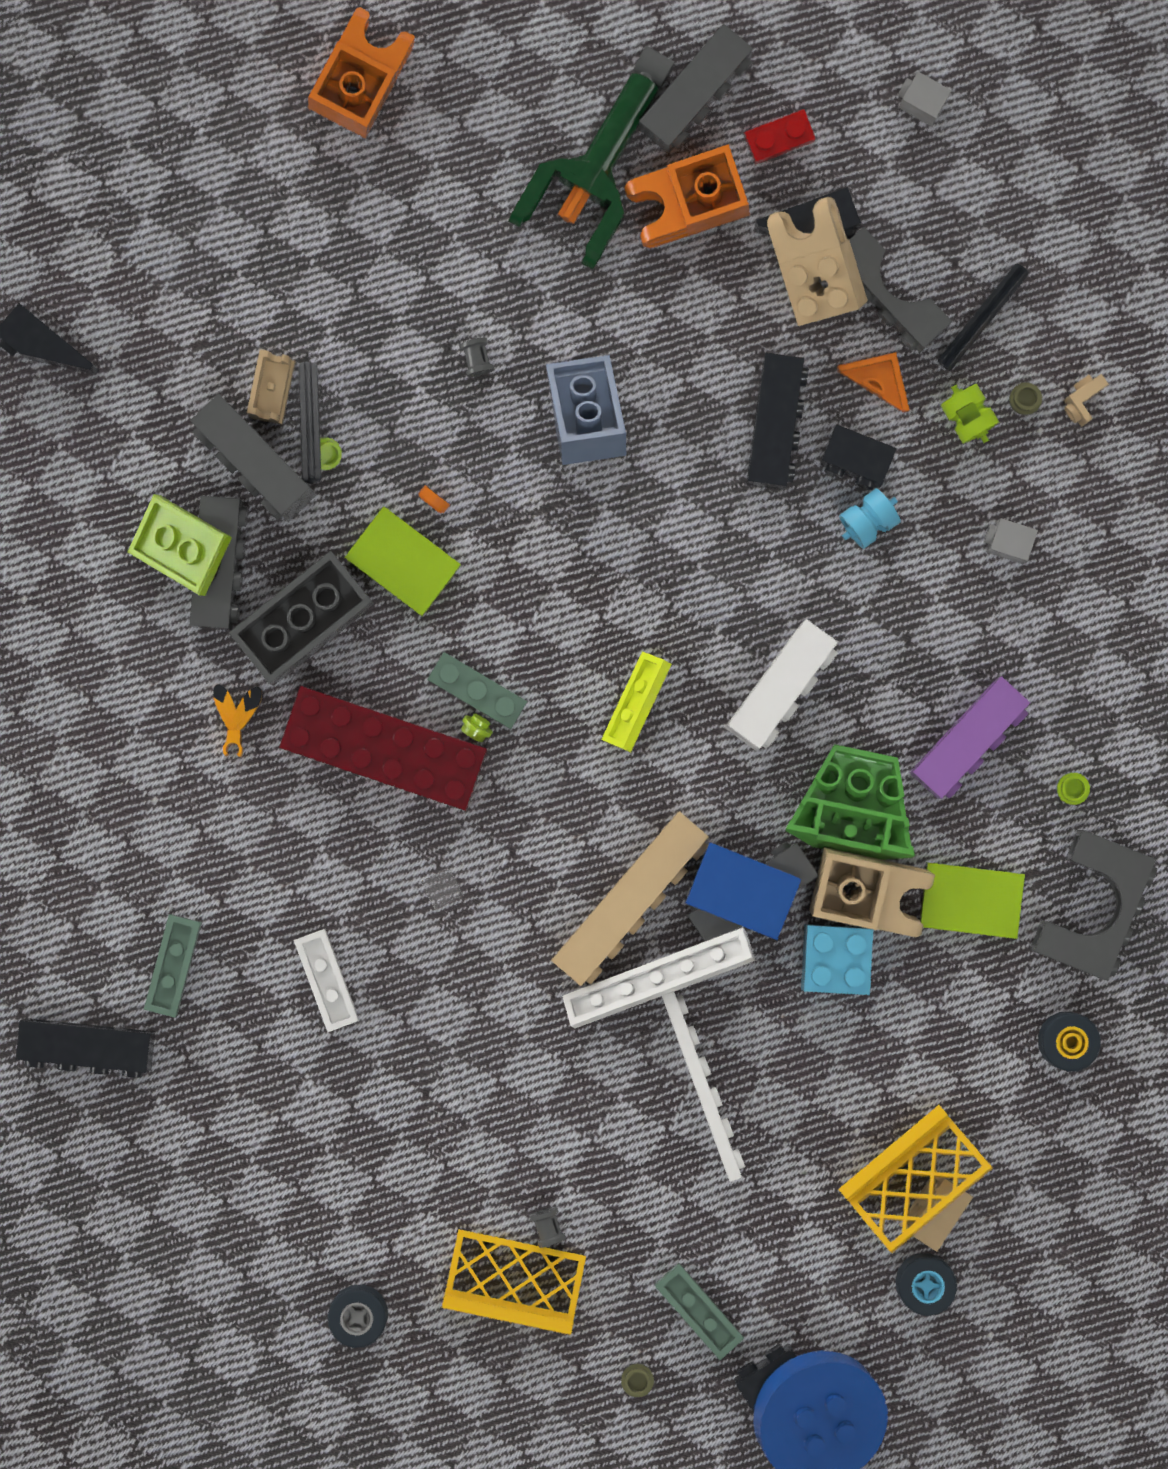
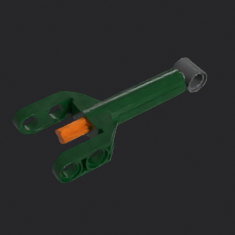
[508,46,675,270]

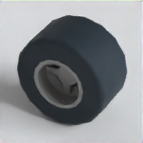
[328,1284,388,1348]

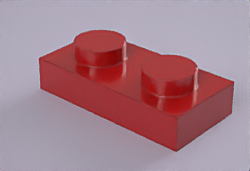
[744,109,816,165]

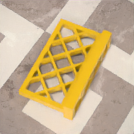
[839,1105,993,1253]
[442,1229,586,1335]

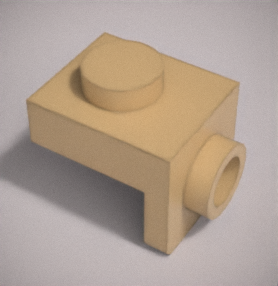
[1064,374,1109,426]

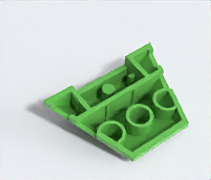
[785,744,915,860]

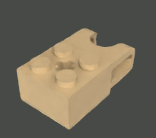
[767,197,868,326]
[809,847,935,937]

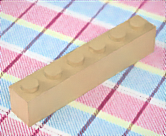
[551,811,709,986]

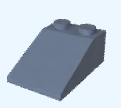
[546,355,626,465]

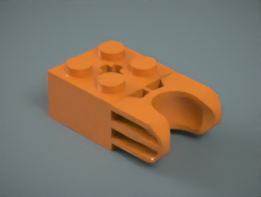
[308,7,415,139]
[624,144,750,248]

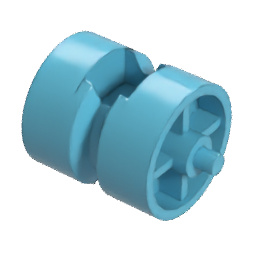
[839,488,901,549]

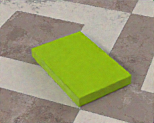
[128,494,232,596]
[344,506,461,617]
[920,862,1025,939]

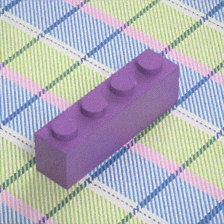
[909,676,1030,799]

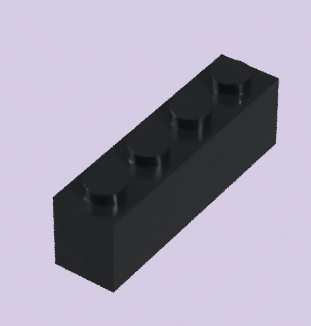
[746,353,809,490]
[15,1018,156,1078]

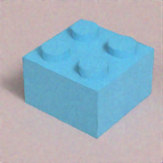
[801,924,873,995]

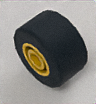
[1038,1012,1101,1072]

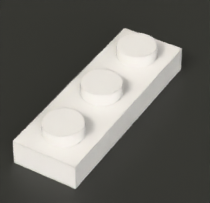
[294,929,359,1032]

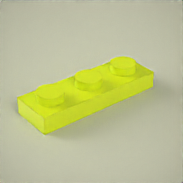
[601,652,672,753]

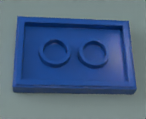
[685,842,802,940]

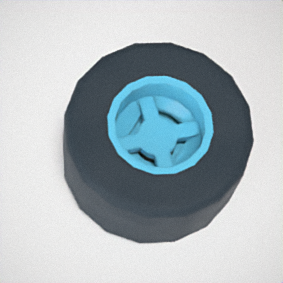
[895,1253,957,1316]

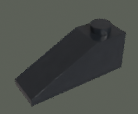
[754,187,861,239]
[0,303,99,375]

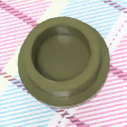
[1009,382,1042,415]
[621,1363,654,1397]

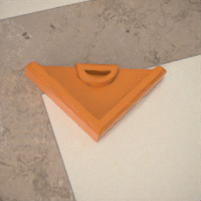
[837,352,910,413]

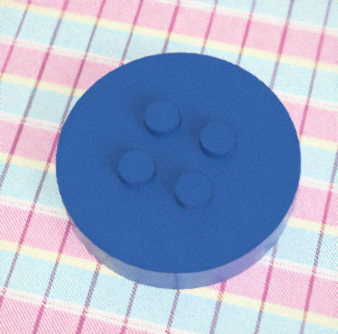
[753,1351,888,1469]

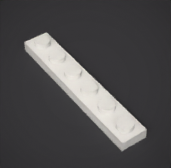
[562,928,755,1028]
[662,992,745,1182]

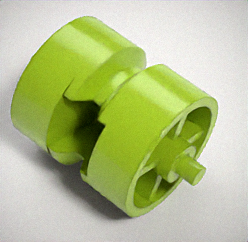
[940,383,1000,445]

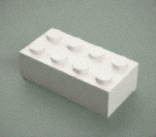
[725,619,838,751]

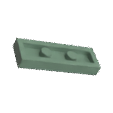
[427,652,527,729]
[144,914,202,1018]
[654,1263,744,1360]

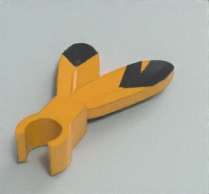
[213,684,262,758]

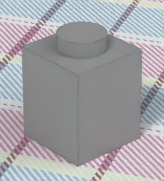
[898,72,952,127]
[984,518,1038,564]

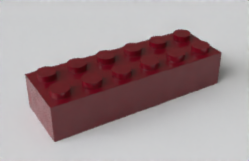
[279,686,488,811]

